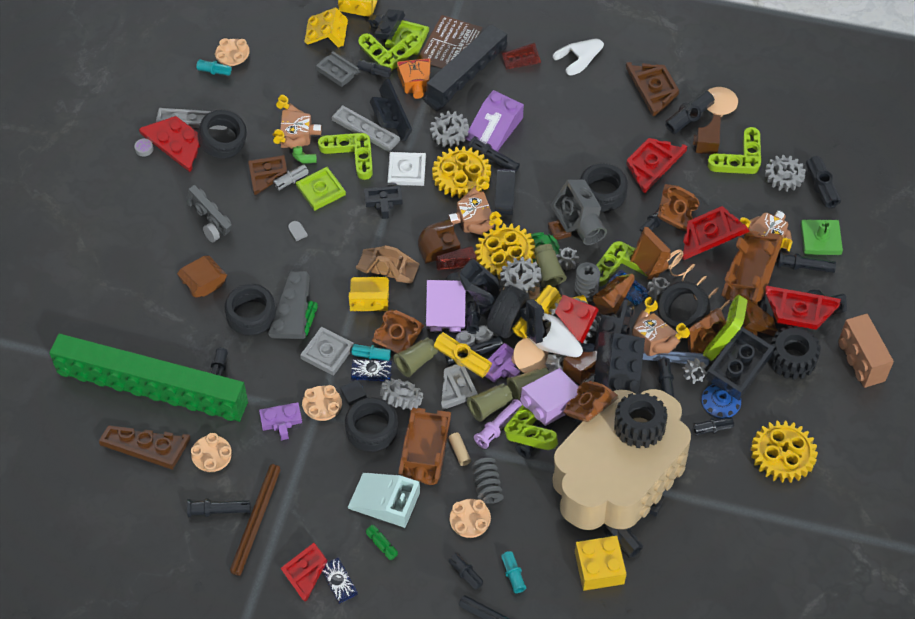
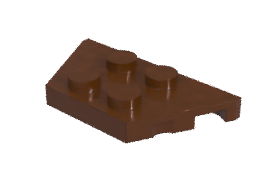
[626,62,679,116]

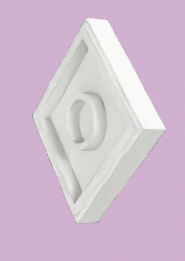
[388,152,426,186]

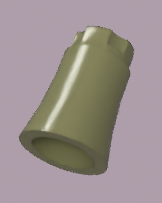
[535,244,567,287]
[394,337,438,377]
[507,368,550,402]
[467,383,513,422]

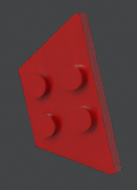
[139,116,201,172]
[626,138,687,193]
[682,206,750,260]
[765,286,841,330]

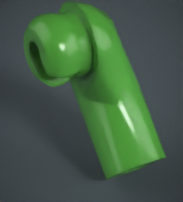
[292,146,317,163]

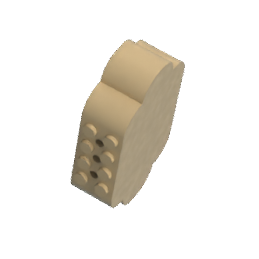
[553,389,691,530]

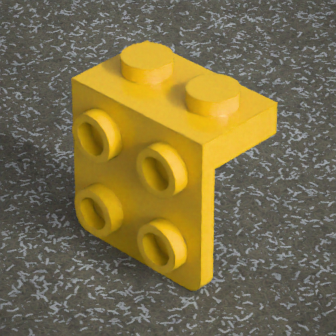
[338,0,378,17]
[304,7,348,47]
[349,277,389,311]

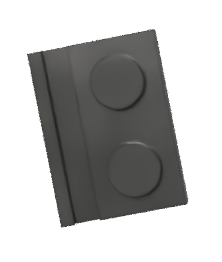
[316,51,359,87]

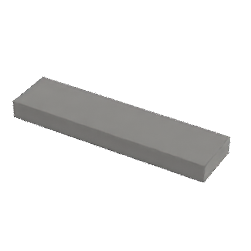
[332,105,400,152]
[156,108,228,130]

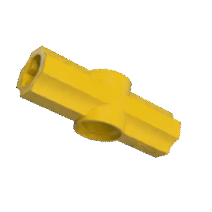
[512,285,561,339]
[434,332,492,378]

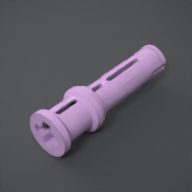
[474,399,523,449]

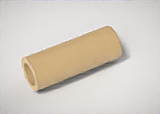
[448,433,471,466]

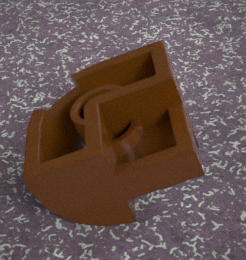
[418,219,460,264]

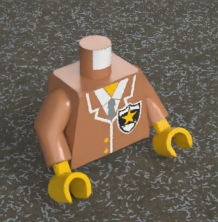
[273,95,322,149]
[448,176,502,235]
[739,211,793,251]
[632,297,690,356]

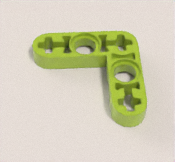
[358,32,423,70]
[707,127,761,174]
[318,133,373,180]
[596,241,648,286]
[703,295,747,361]
[504,405,558,450]

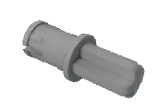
[273,165,309,191]

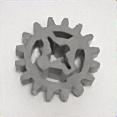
[430,111,469,148]
[765,155,806,191]
[500,257,542,293]
[380,379,423,410]

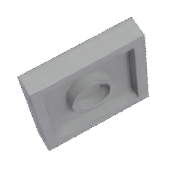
[300,327,354,376]

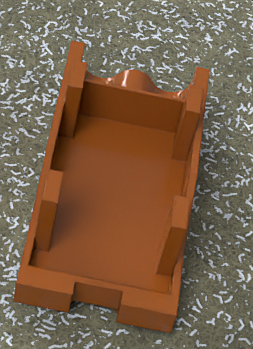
[721,231,783,305]
[398,407,451,485]

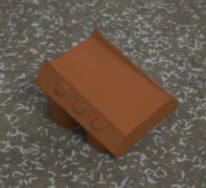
[658,184,699,231]
[630,227,671,279]
[177,256,227,297]
[593,274,635,315]
[688,308,726,354]
[372,310,424,353]
[563,381,619,422]

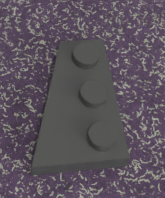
[186,185,232,236]

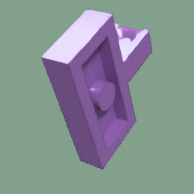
[485,343,520,382]
[259,402,302,440]

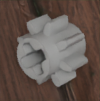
[557,247,579,271]
[646,277,670,300]
[545,353,565,373]
[682,358,707,384]

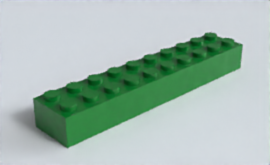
[49,334,248,422]

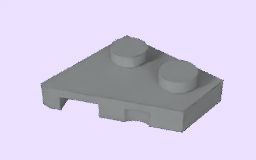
[441,364,478,410]

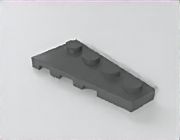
[268,271,310,339]

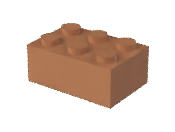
[838,314,894,388]

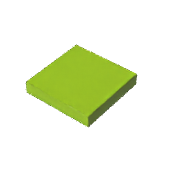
[385,20,429,56]
[296,167,346,211]

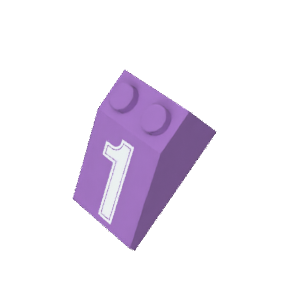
[465,90,524,151]

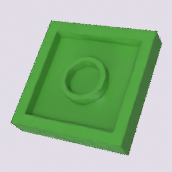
[801,220,843,255]

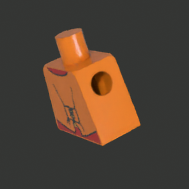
[397,58,431,99]

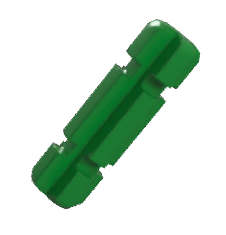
[304,301,318,335]
[366,525,398,560]

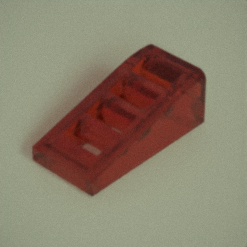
[502,42,541,69]
[436,247,477,270]

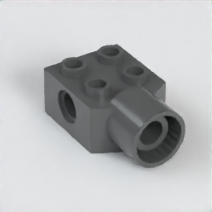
[550,180,607,245]

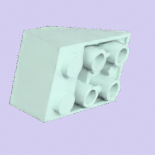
[348,473,420,528]

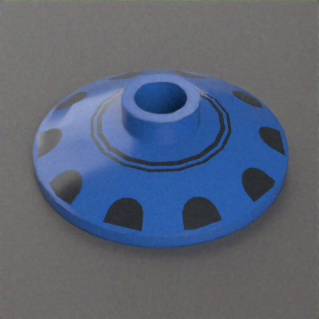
[702,384,741,419]

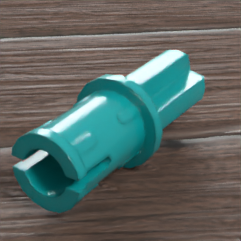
[197,59,232,76]
[352,344,391,362]
[501,551,526,593]

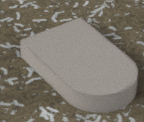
[288,221,308,241]

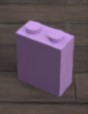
[426,280,465,332]
[521,368,579,426]

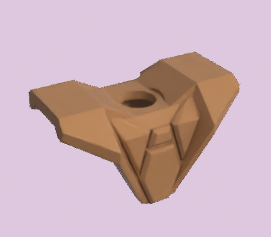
[356,245,420,283]

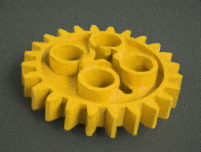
[432,146,491,199]
[475,223,536,279]
[751,421,818,483]

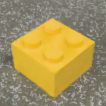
[575,536,626,591]

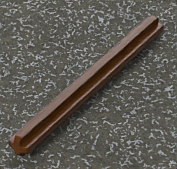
[230,464,280,576]

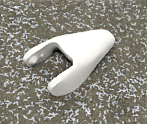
[553,39,604,75]
[527,313,583,357]

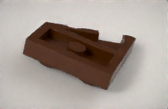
[248,155,287,195]
[739,293,778,337]

